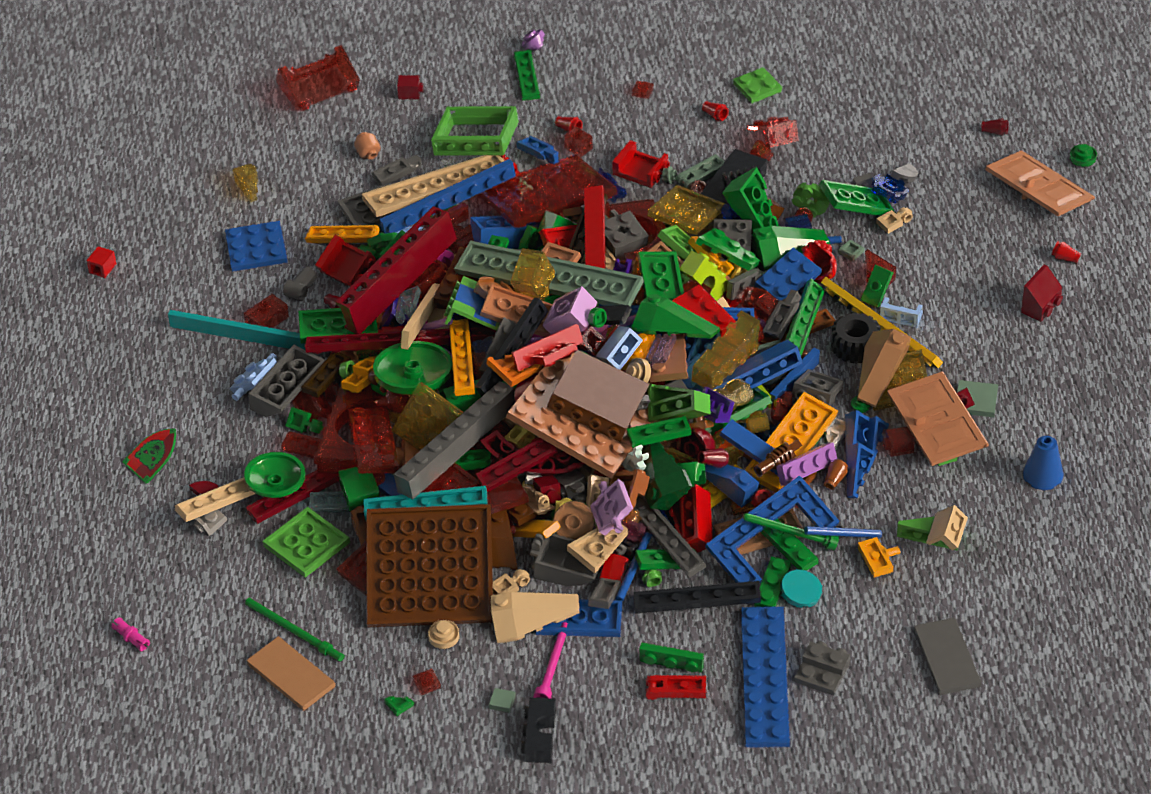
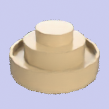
[626,358,651,383]
[428,620,459,649]

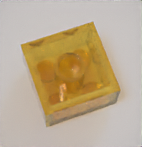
[510,248,555,301]

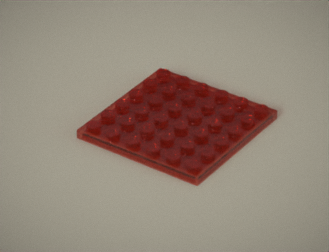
[478,155,618,228]

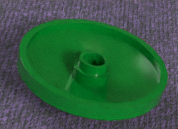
[373,341,453,395]

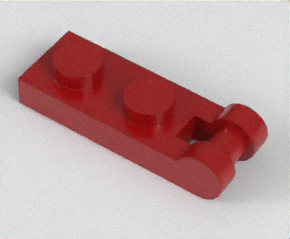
[646,675,706,699]

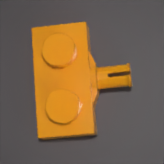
[858,537,900,577]

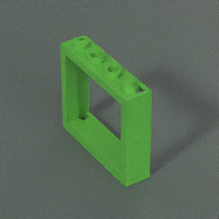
[431,106,519,155]

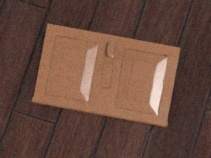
[985,150,1095,216]
[887,371,989,466]

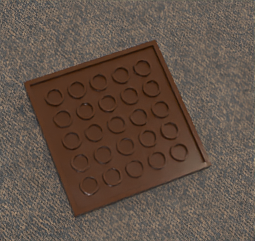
[367,504,493,628]

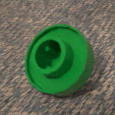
[1069,144,1097,167]

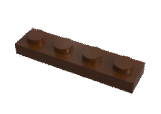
[433,247,467,306]

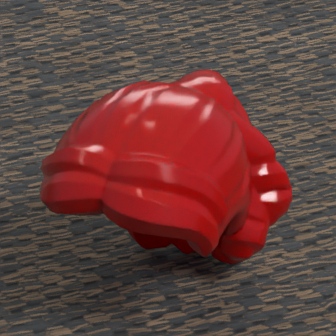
[802,240,837,283]

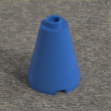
[1023,436,1064,490]

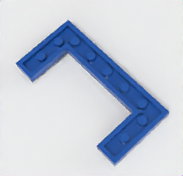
[705,476,840,583]

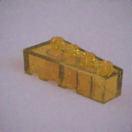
[691,310,760,389]

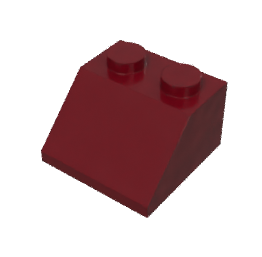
[1021,264,1063,322]

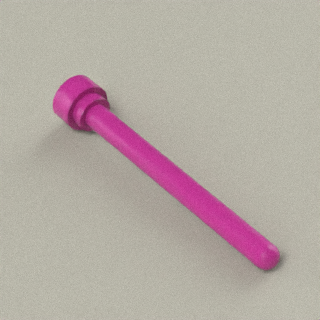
[533,622,568,698]

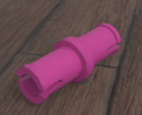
[111,617,150,652]

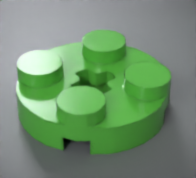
[792,182,830,217]

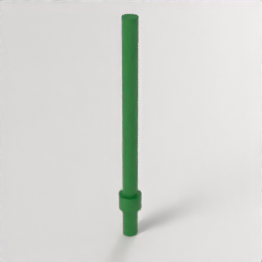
[245,597,344,662]

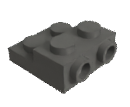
[792,369,844,406]
[794,641,850,696]

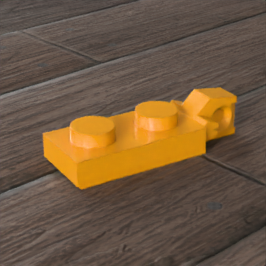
[688,236,734,276]

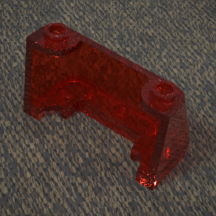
[276,45,360,111]

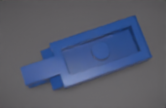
[517,136,559,164]

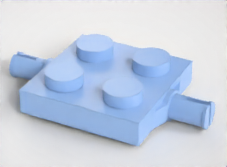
[229,353,277,401]

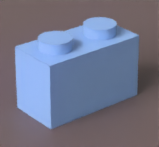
[596,326,643,370]

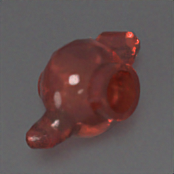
[375,390,422,414]

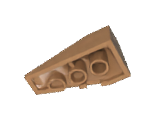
[857,329,911,408]

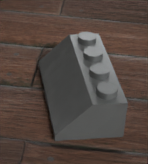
[249,345,326,417]

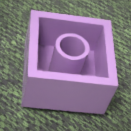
[543,286,597,334]

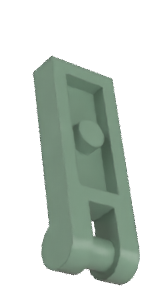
[676,154,725,191]

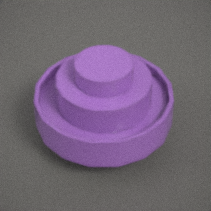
[521,29,545,51]

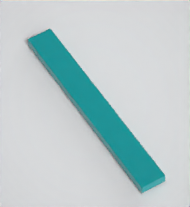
[168,310,312,353]

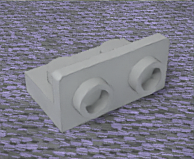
[188,494,227,536]

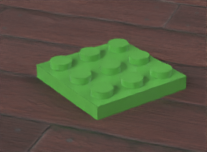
[263,507,350,578]

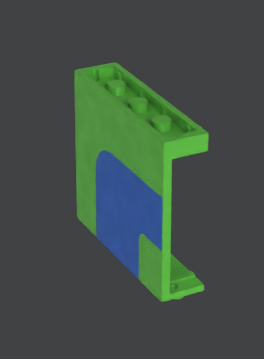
[444,276,500,331]

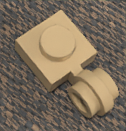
[877,207,913,234]
[493,569,530,595]

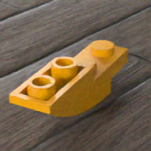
[341,356,377,393]

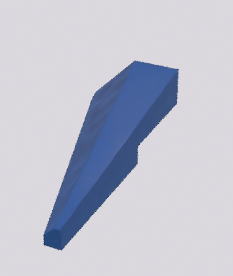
[845,410,889,499]

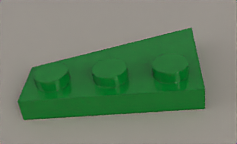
[696,228,760,271]

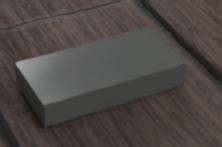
[588,578,621,609]

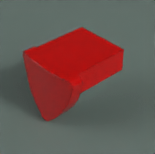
[600,553,629,583]

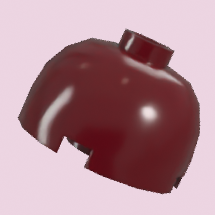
[675,427,716,464]

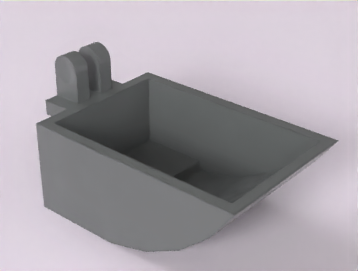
[530,534,599,586]

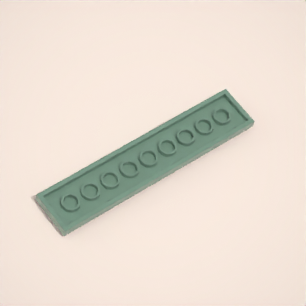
[454,241,644,307]

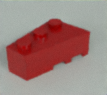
[669,484,713,553]

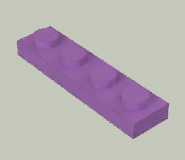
[776,442,837,486]

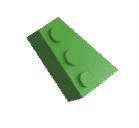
[648,383,711,423]

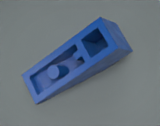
[705,464,759,508]

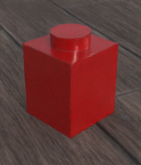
[86,246,117,278]

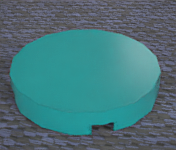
[780,569,822,608]

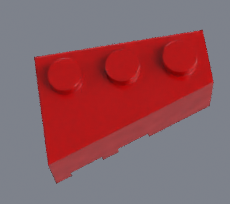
[672,284,737,343]

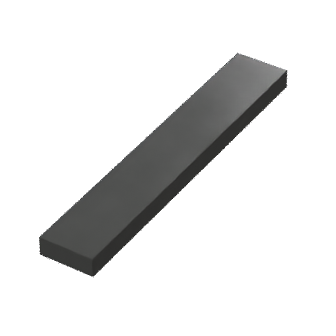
[632,496,706,578]

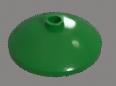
[244,452,305,498]

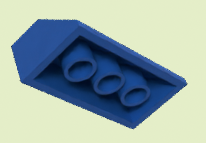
[470,214,544,249]

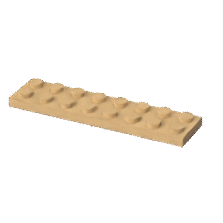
[362,155,504,217]

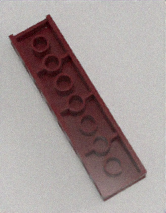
[335,206,457,334]

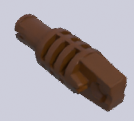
[754,439,802,477]

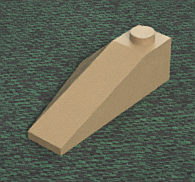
[491,592,579,643]

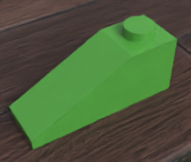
[897,516,958,550]

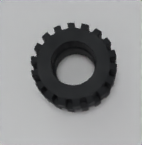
[831,313,881,363]

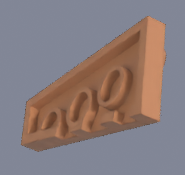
[650,332,688,382]

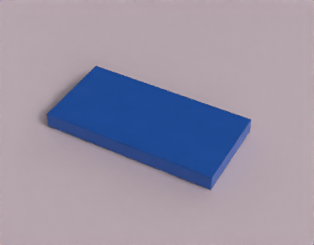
[536,599,622,637]

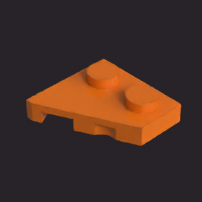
[486,355,542,387]

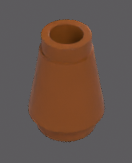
[824,459,848,490]

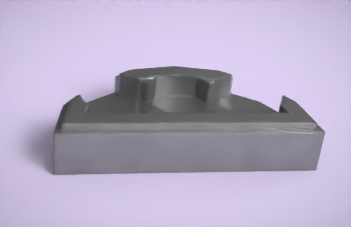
[890,163,918,182]

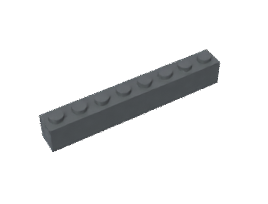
[394,381,515,499]

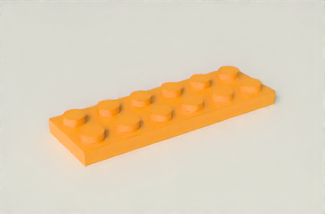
[745,392,838,492]

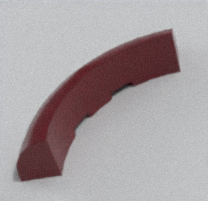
[481,430,587,475]

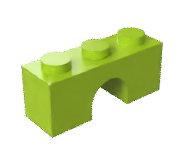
[680,251,728,301]

